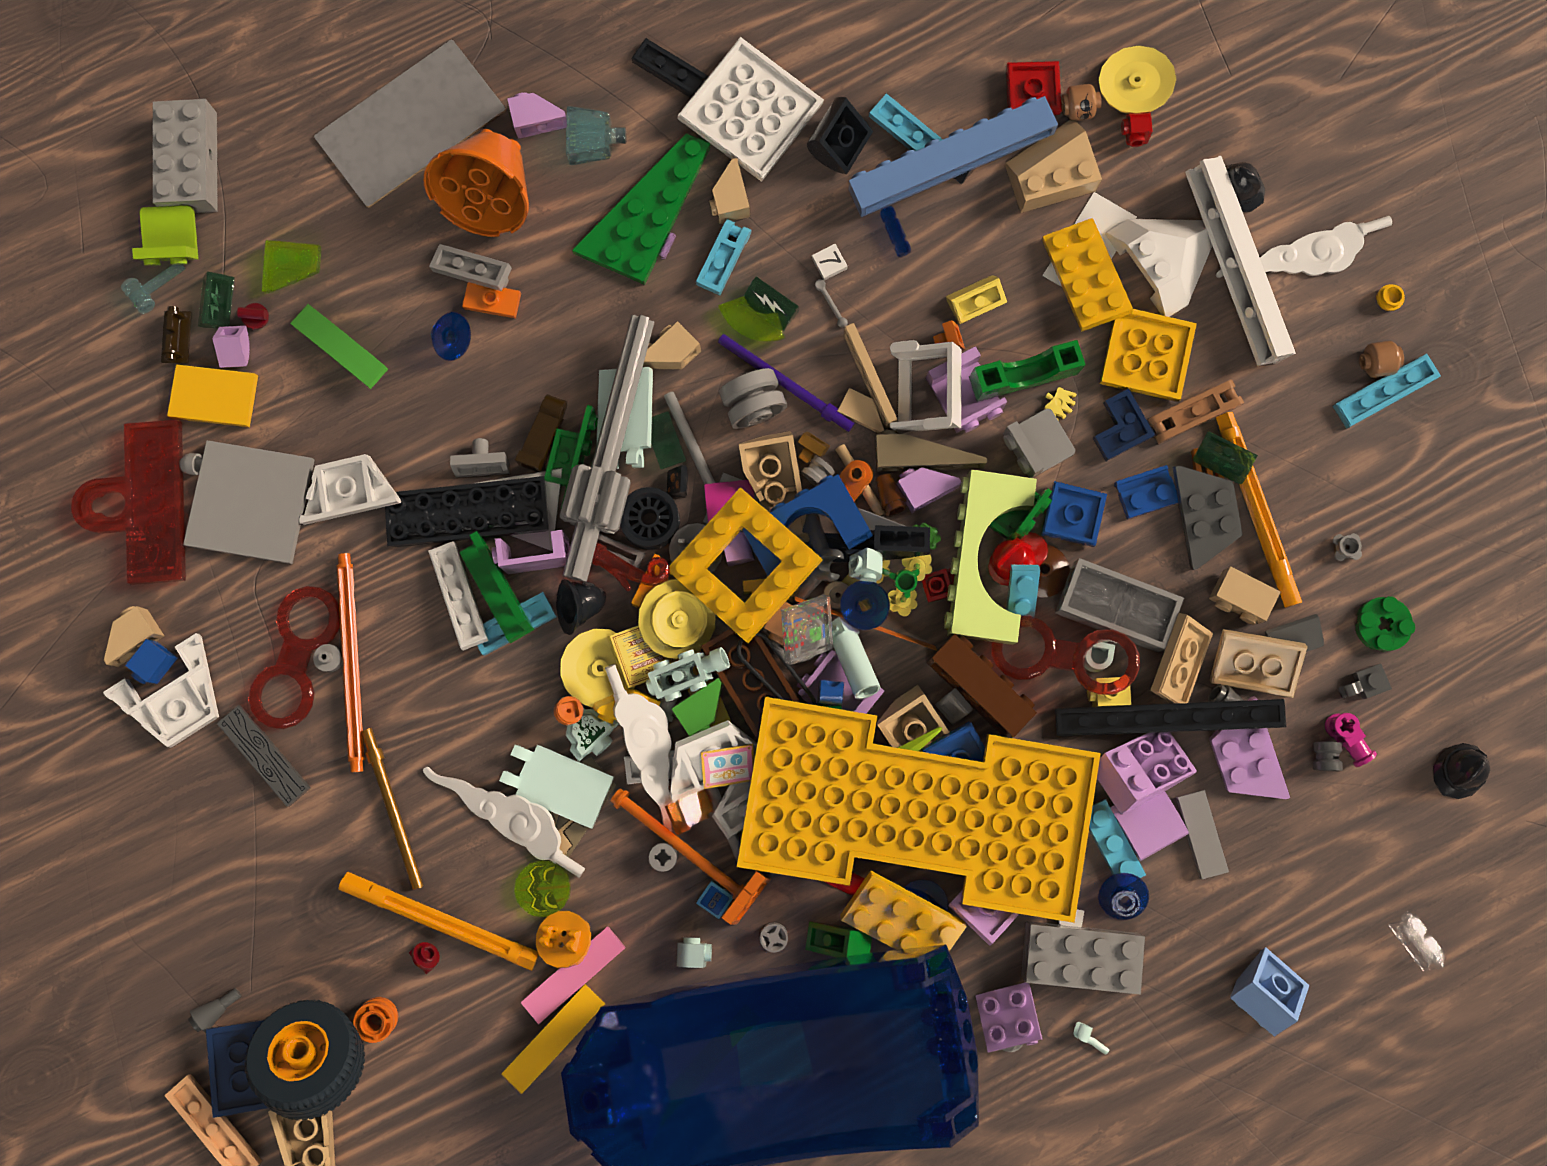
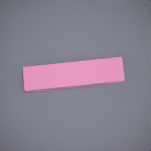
[521,926,626,1024]

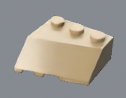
[1005,120,1102,213]

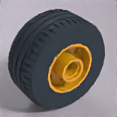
[244,1000,365,1120]

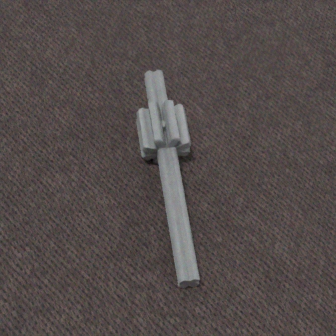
[560,315,654,582]

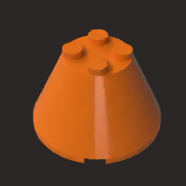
[423,129,529,237]

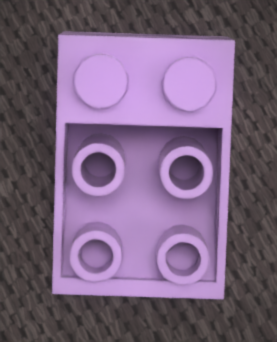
[1097,732,1197,815]

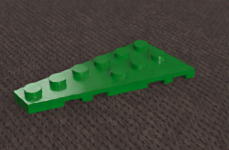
[572,133,711,285]

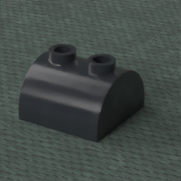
[807,97,873,174]

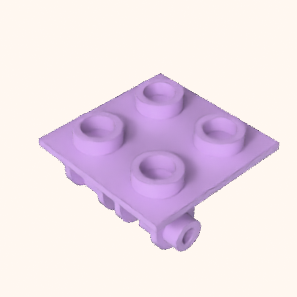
[975,982,1042,1053]

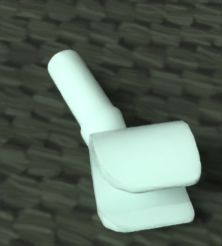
[1073,1022,1109,1055]

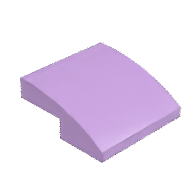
[1110,792,1189,861]

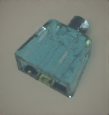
[566,106,627,165]

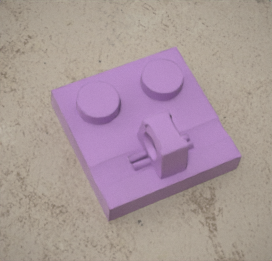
[948,890,1019,946]

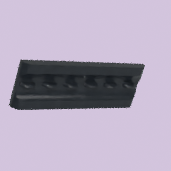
[385,476,549,547]

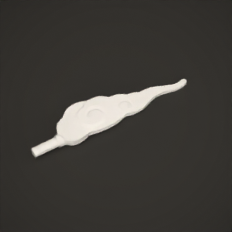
[1216,216,1392,278]
[605,664,673,832]
[423,767,585,878]

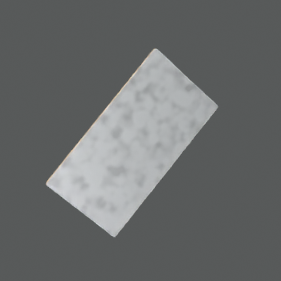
[314,40,506,208]

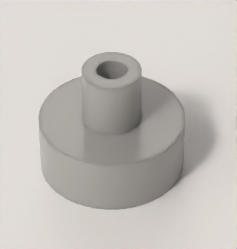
[313,644,343,672]

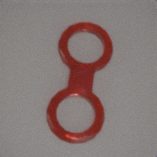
[248,586,340,729]
[992,616,1140,695]

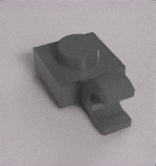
[1338,663,1392,699]

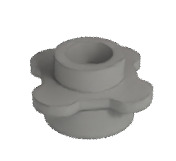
[1333,533,1362,561]

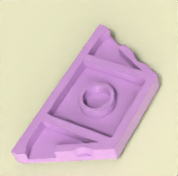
[1209,696,1290,799]

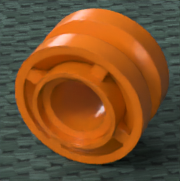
[353,997,398,1043]

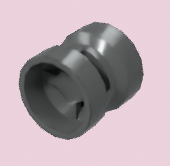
[1313,742,1343,771]

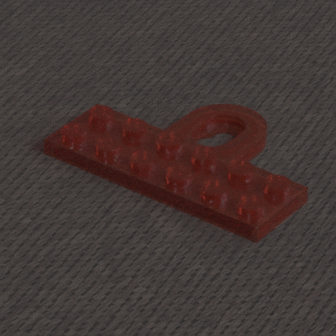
[71,420,186,585]

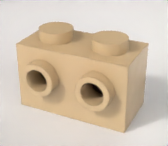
[1209,566,1280,625]

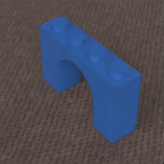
[742,474,873,576]

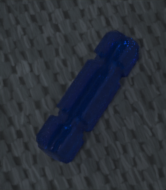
[880,206,911,257]

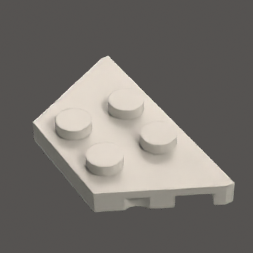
[299,454,401,525]
[670,720,757,802]

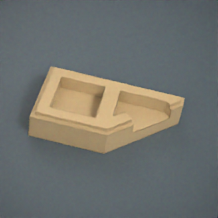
[838,388,884,434]

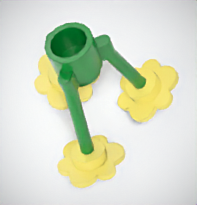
[876,554,932,617]

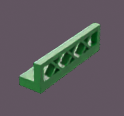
[459,531,535,644]

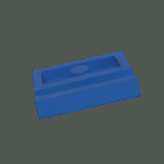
[1114,465,1179,520]

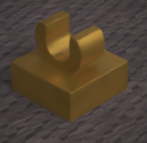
[798,431,830,463]

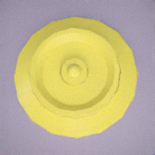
[1099,46,1176,113]
[638,580,716,658]
[560,629,635,708]

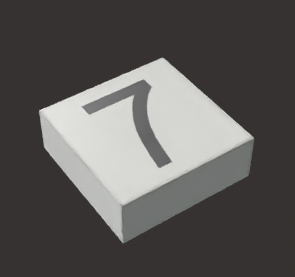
[812,244,848,281]

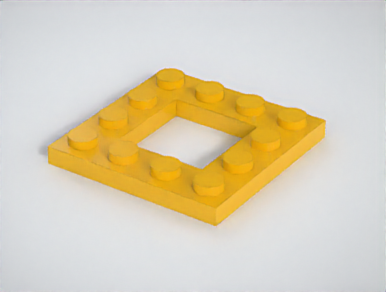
[666,487,823,643]

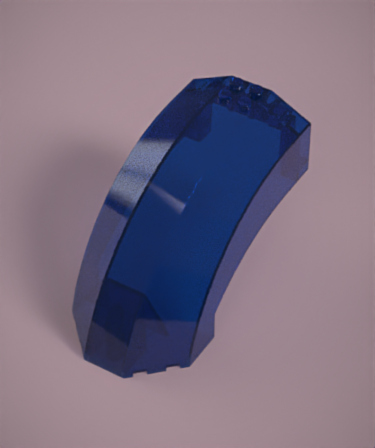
[561,944,979,1166]

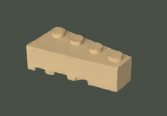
[268,1110,335,1166]

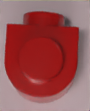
[1121,112,1153,147]

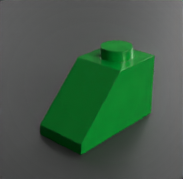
[805,921,872,961]

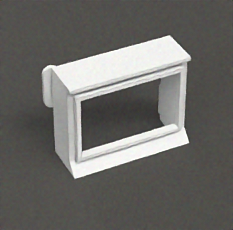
[890,340,961,434]

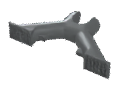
[786,513,844,608]

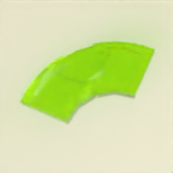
[718,296,786,342]

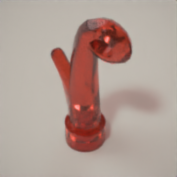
[591,542,670,591]

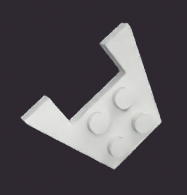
[103,633,219,748]

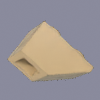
[643,321,701,369]

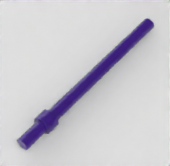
[718,334,855,432]

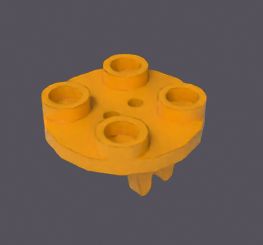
[536,911,591,968]

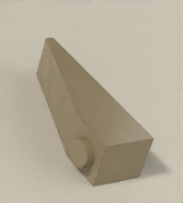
[875,430,987,472]

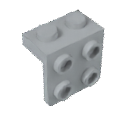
[1003,409,1075,478]

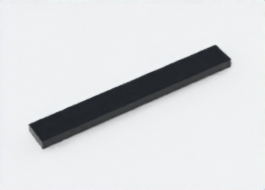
[1055,699,1287,736]

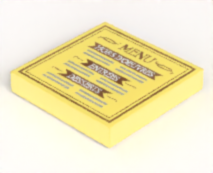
[608,626,676,689]

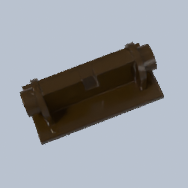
[161,306,192,363]

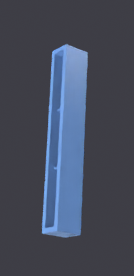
[848,96,1058,217]

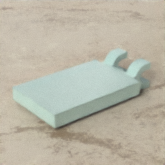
[597,367,653,469]
[499,745,614,829]

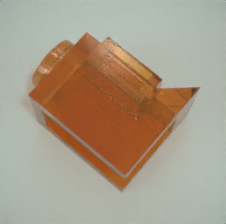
[665,789,713,836]

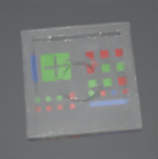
[781,594,833,665]

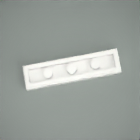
[428,541,489,650]

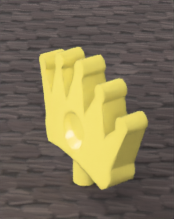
[1044,388,1077,420]

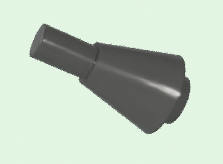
[188,988,242,1033]

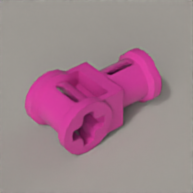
[1325,713,1377,767]

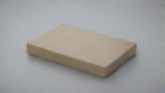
[1150,613,1213,704]
[1210,629,1307,698]

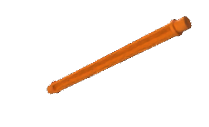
[336,553,365,773]

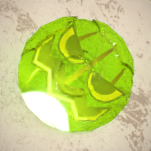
[514,860,571,917]

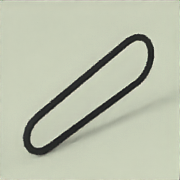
[737,632,817,705]

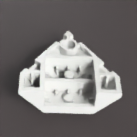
[1105,219,1212,317]

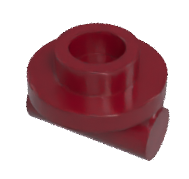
[237,303,269,330]
[409,942,440,975]

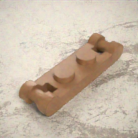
[1147,379,1244,445]

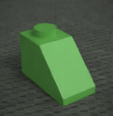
[672,678,723,736]

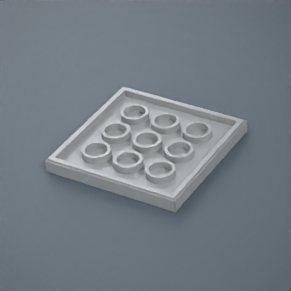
[183,440,315,564]

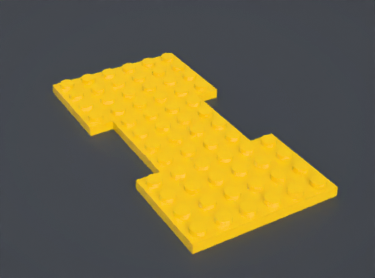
[737,697,1101,923]

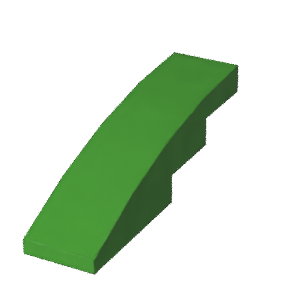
[290,304,388,389]

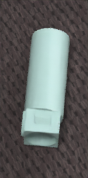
[824,617,881,699]

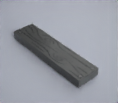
[217,705,311,807]

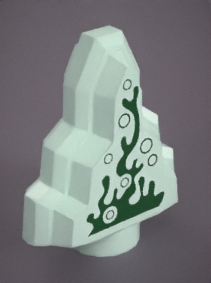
[561,697,619,761]

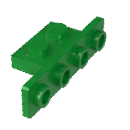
[545,405,598,509]

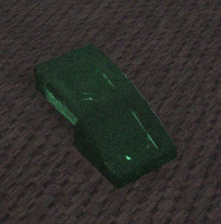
[651,411,686,470]

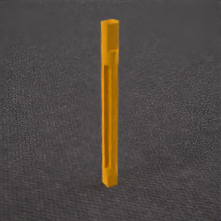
[1216,412,1302,608]
[338,872,539,971]

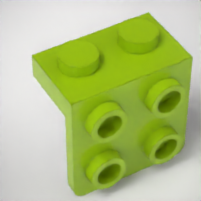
[132,205,199,266]

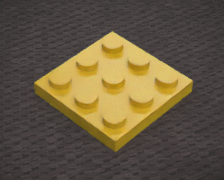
[1100,309,1197,402]

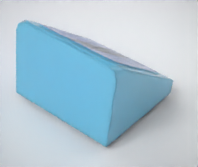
[696,880,733,919]

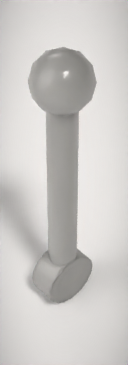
[815,279,848,328]

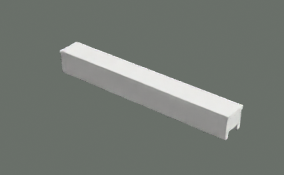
[1185,156,1296,366]

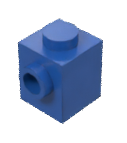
[125,639,178,684]

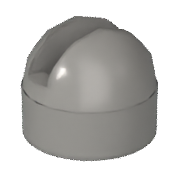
[179,453,203,475]

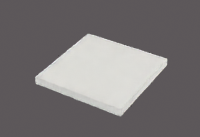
[678,37,824,182]

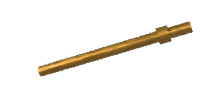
[361,728,423,890]

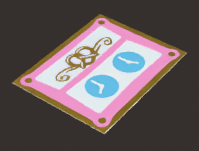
[701,744,754,789]

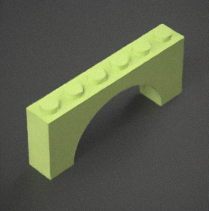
[944,470,1037,645]

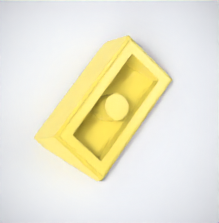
[946,275,1007,324]

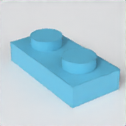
[1006,565,1040,617]

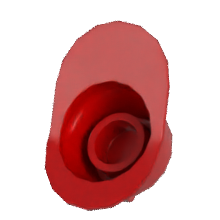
[988,532,1048,586]

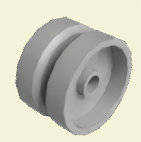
[719,368,787,429]

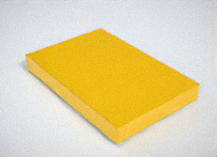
[167,365,258,428]

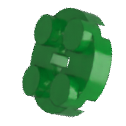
[1355,596,1415,652]

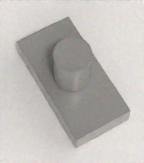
[450,438,510,478]

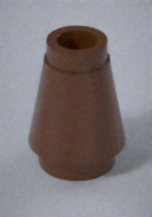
[876,474,907,516]

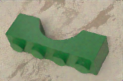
[969,340,1086,402]

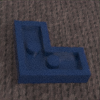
[1093,389,1155,462]

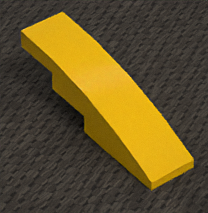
[501,984,605,1094]

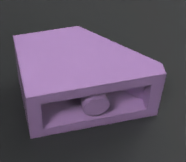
[507,93,569,139]
[897,468,962,513]

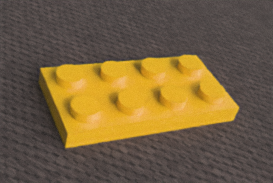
[1042,218,1133,332]
[840,871,967,971]

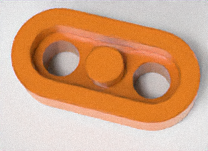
[839,460,873,502]

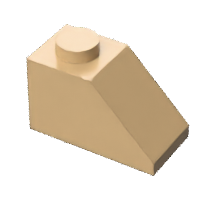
[709,158,750,224]
[104,606,164,667]

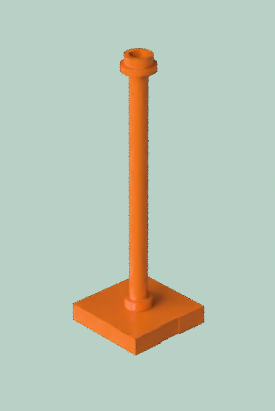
[610,788,771,925]

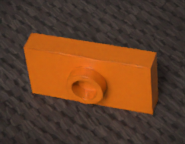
[462,282,521,319]

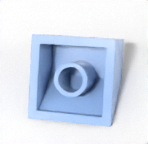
[1230,947,1309,1037]

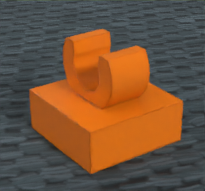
[933,320,965,351]

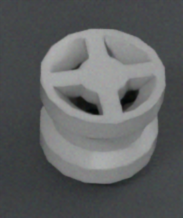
[801,455,835,487]
[649,843,678,872]
[760,922,788,953]

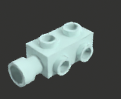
[646,647,730,702]

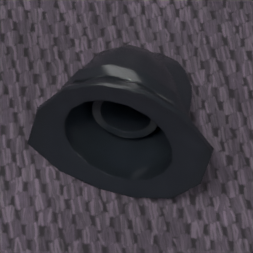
[1225,162,1265,212]
[556,579,606,635]
[1433,743,1490,799]

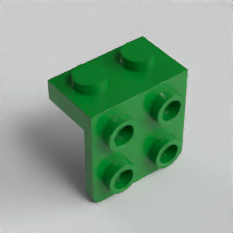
[989,488,1052,540]

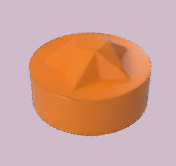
[554,696,584,725]

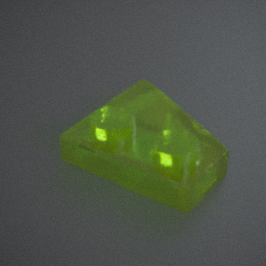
[262,240,321,293]

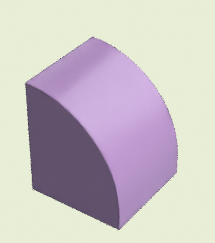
[212,326,250,367]
[724,532,754,567]

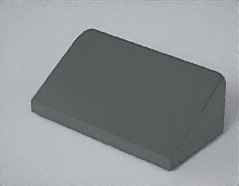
[1265,614,1324,652]

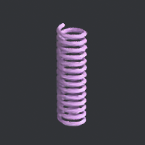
[659,232,676,259]

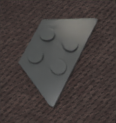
[1172,466,1243,570]

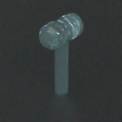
[121,265,185,313]

